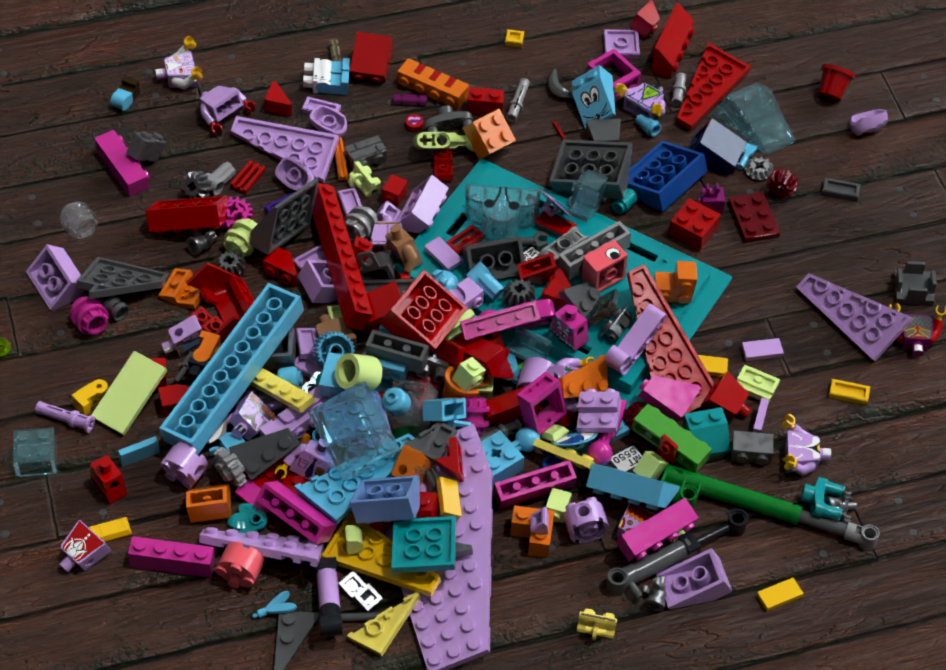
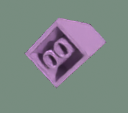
[396,175,448,233]
[26,244,85,310]

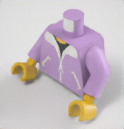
[782,414,831,476]

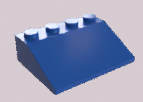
[627,140,707,211]

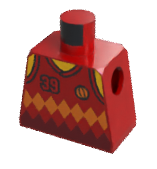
[90,455,127,505]

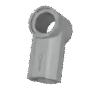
[206,162,236,196]

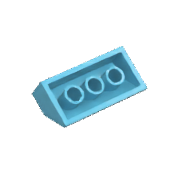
[586,463,680,510]

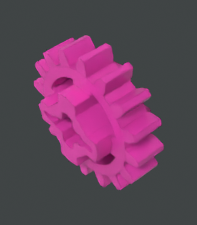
[220,196,253,231]

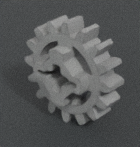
[213,447,247,488]

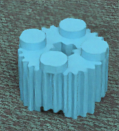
[312,331,355,368]

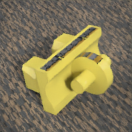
[577,608,617,640]

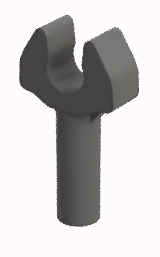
[521,231,548,250]

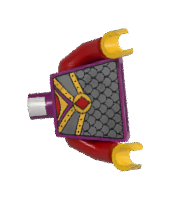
[888,303,946,357]

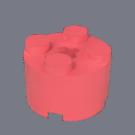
[215,542,264,589]

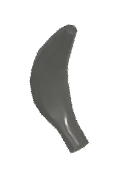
[548,68,574,100]

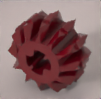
[766,167,798,199]

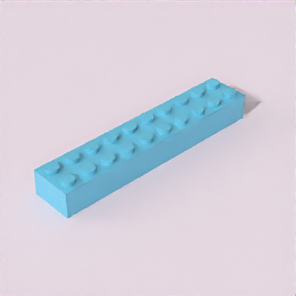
[159,283,304,455]

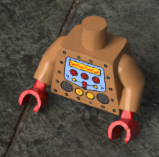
[376,224,423,279]

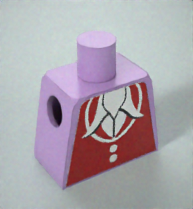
[60,520,112,572]

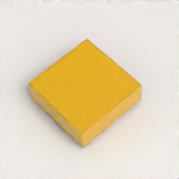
[505,29,524,48]

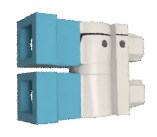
[303,58,350,95]

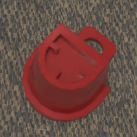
[819,64,856,101]

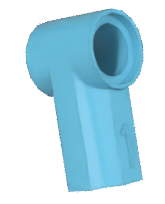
[466,262,504,300]

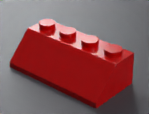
[651,2,695,78]
[145,195,228,234]

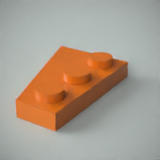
[558,355,608,398]

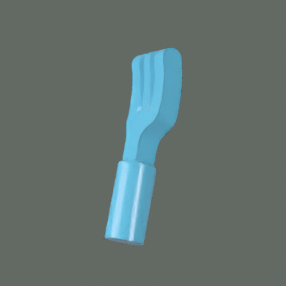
[737,143,758,170]

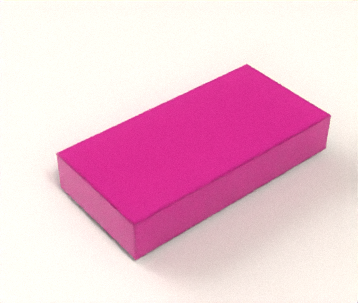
[235,479,271,515]

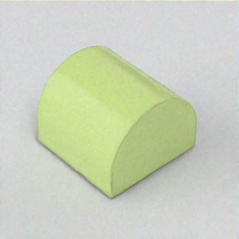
[345,525,363,554]

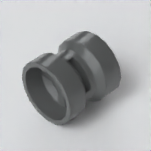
[102,295,129,321]

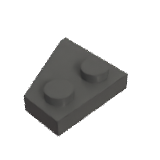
[404,421,457,465]

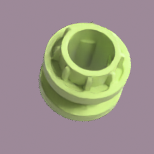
[224,219,257,257]

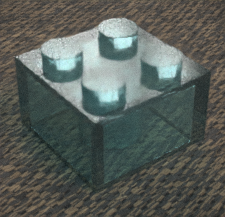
[566,169,609,222]
[13,427,57,477]

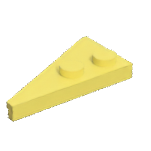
[532,438,595,470]
[347,592,421,656]

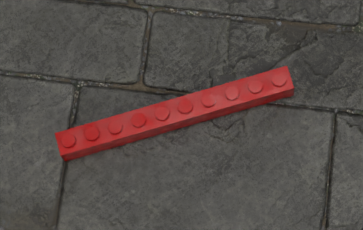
[312,183,373,331]

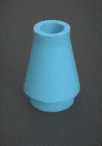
[635,114,661,137]

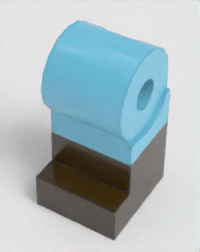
[110,76,140,111]

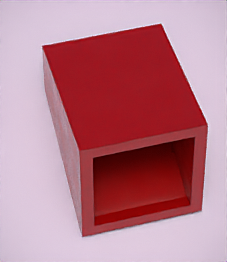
[350,32,394,83]

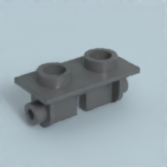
[599,304,633,342]

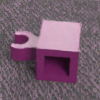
[697,183,725,213]

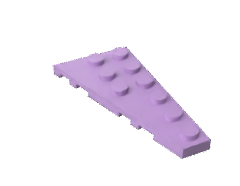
[231,116,339,183]

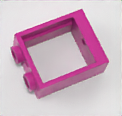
[587,49,641,100]
[517,371,567,435]

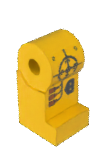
[72,379,108,416]

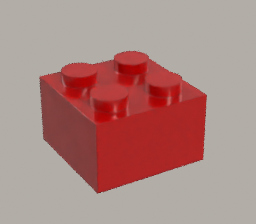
[668,198,721,251]

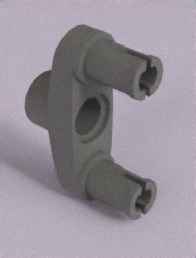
[424,106,473,144]

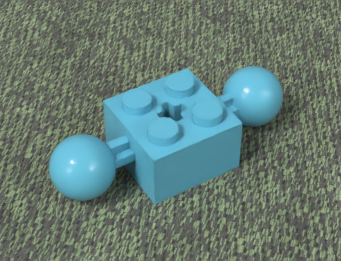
[481,427,540,489]

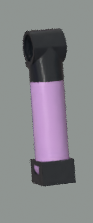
[316,557,343,639]

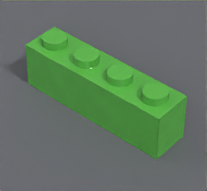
[631,404,712,473]

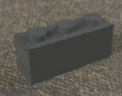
[366,330,429,374]

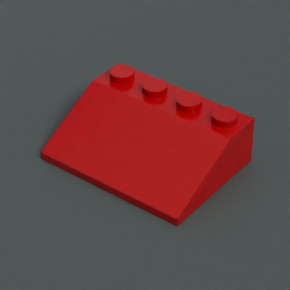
[379,270,467,351]

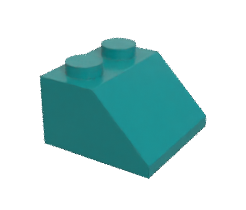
[682,407,731,456]

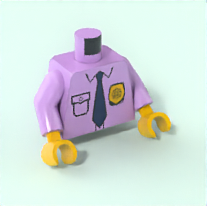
[275,438,338,481]

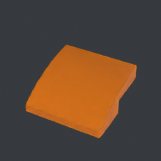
[158,268,202,310]

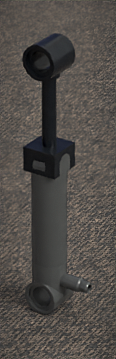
[606,509,748,599]

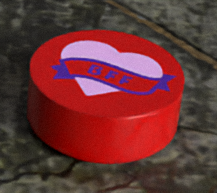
[406,114,423,132]

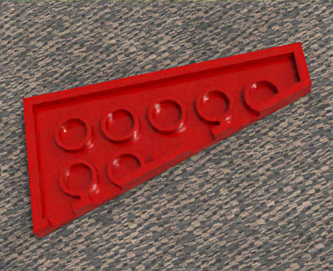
[676,43,751,130]

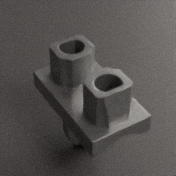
[416,351,451,384]

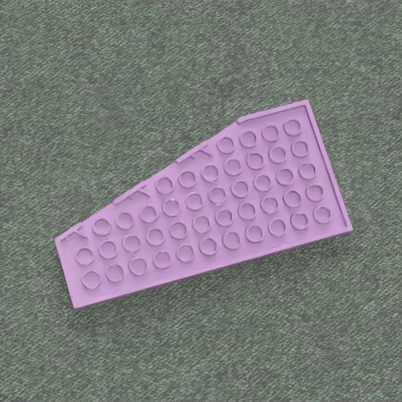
[384,424,493,670]

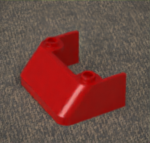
[186,262,255,342]

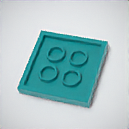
[391,516,456,573]

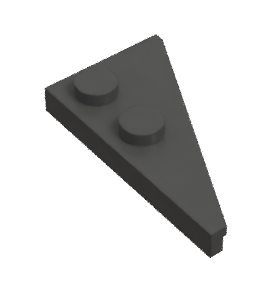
[274,612,320,670]

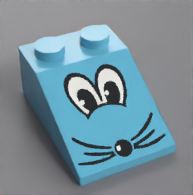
[572,65,616,129]

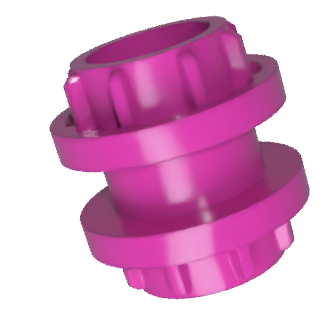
[70,296,109,335]
[455,397,490,435]

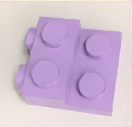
[576,388,622,433]

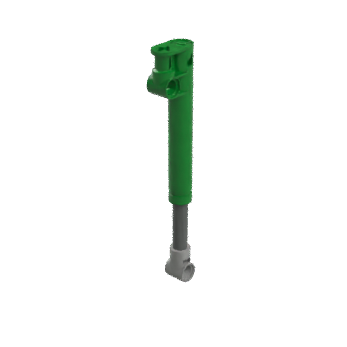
[661,464,880,551]

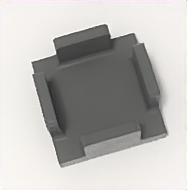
[893,261,937,306]

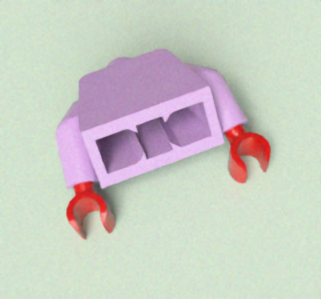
[200,86,256,137]

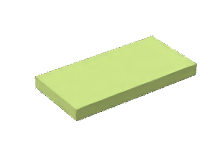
[92,351,167,436]

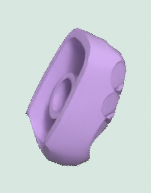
[310,105,347,138]
[850,109,888,136]
[275,157,314,191]

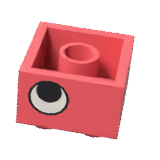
[582,240,628,292]

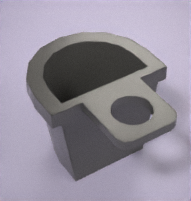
[357,249,397,280]

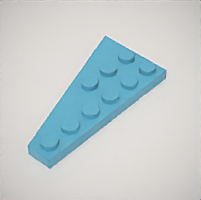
[294,433,415,524]

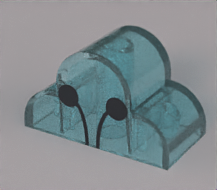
[465,184,541,241]

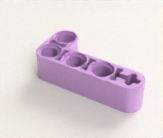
[604,304,667,376]

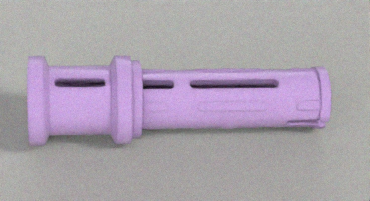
[35,401,95,433]

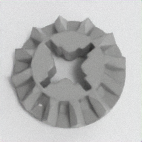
[745,156,774,180]

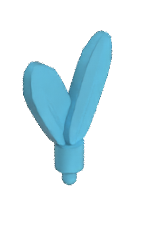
[252,591,297,618]

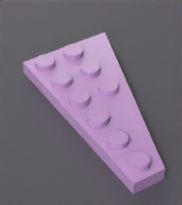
[796,273,914,361]
[199,527,325,567]

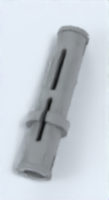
[506,78,530,123]

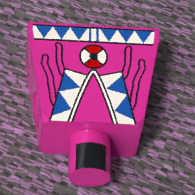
[549,305,589,351]

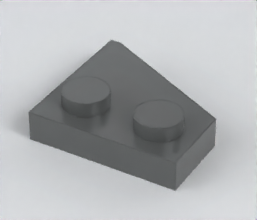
[558,281,601,318]

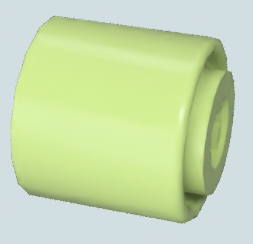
[335,353,382,391]

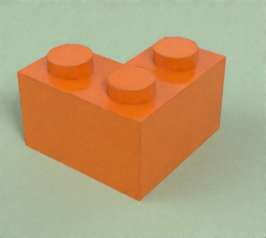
[653,261,697,304]
[510,505,554,558]

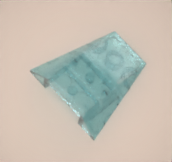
[712,82,796,155]

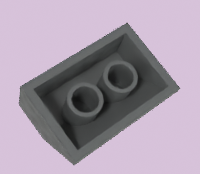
[461,236,525,279]

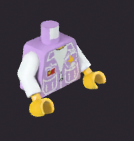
[155,36,203,90]

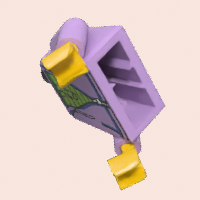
[614,83,666,119]

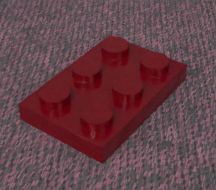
[728,192,781,243]

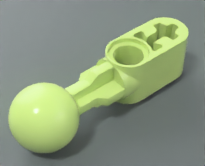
[413,132,475,152]

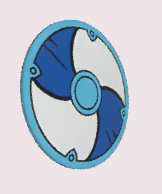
[551,429,598,451]

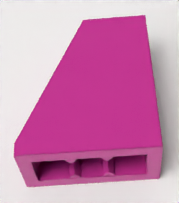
[638,375,702,423]

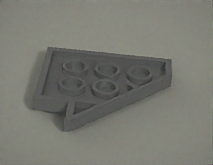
[76,257,169,299]

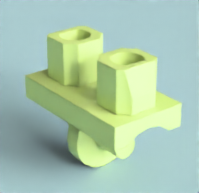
[348,161,381,197]

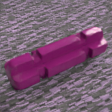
[393,94,427,106]

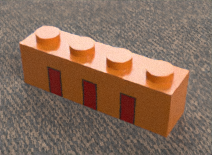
[397,58,469,110]

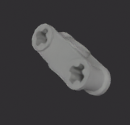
[538,227,589,268]

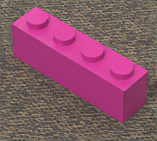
[94,130,150,197]
[492,460,577,509]
[256,481,338,544]
[615,498,699,562]
[128,536,215,578]

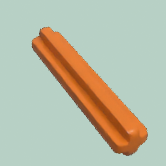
[335,137,348,182]

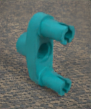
[800,477,845,521]

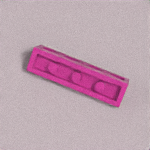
[459,300,541,341]

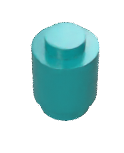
[611,188,638,214]

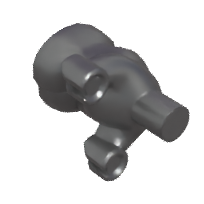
[186,230,218,255]
[823,492,857,523]
[640,575,667,611]

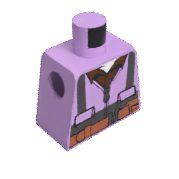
[229,392,277,440]

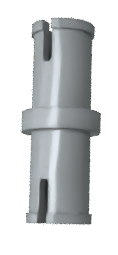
[671,73,687,107]

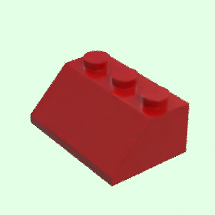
[452,332,514,379]

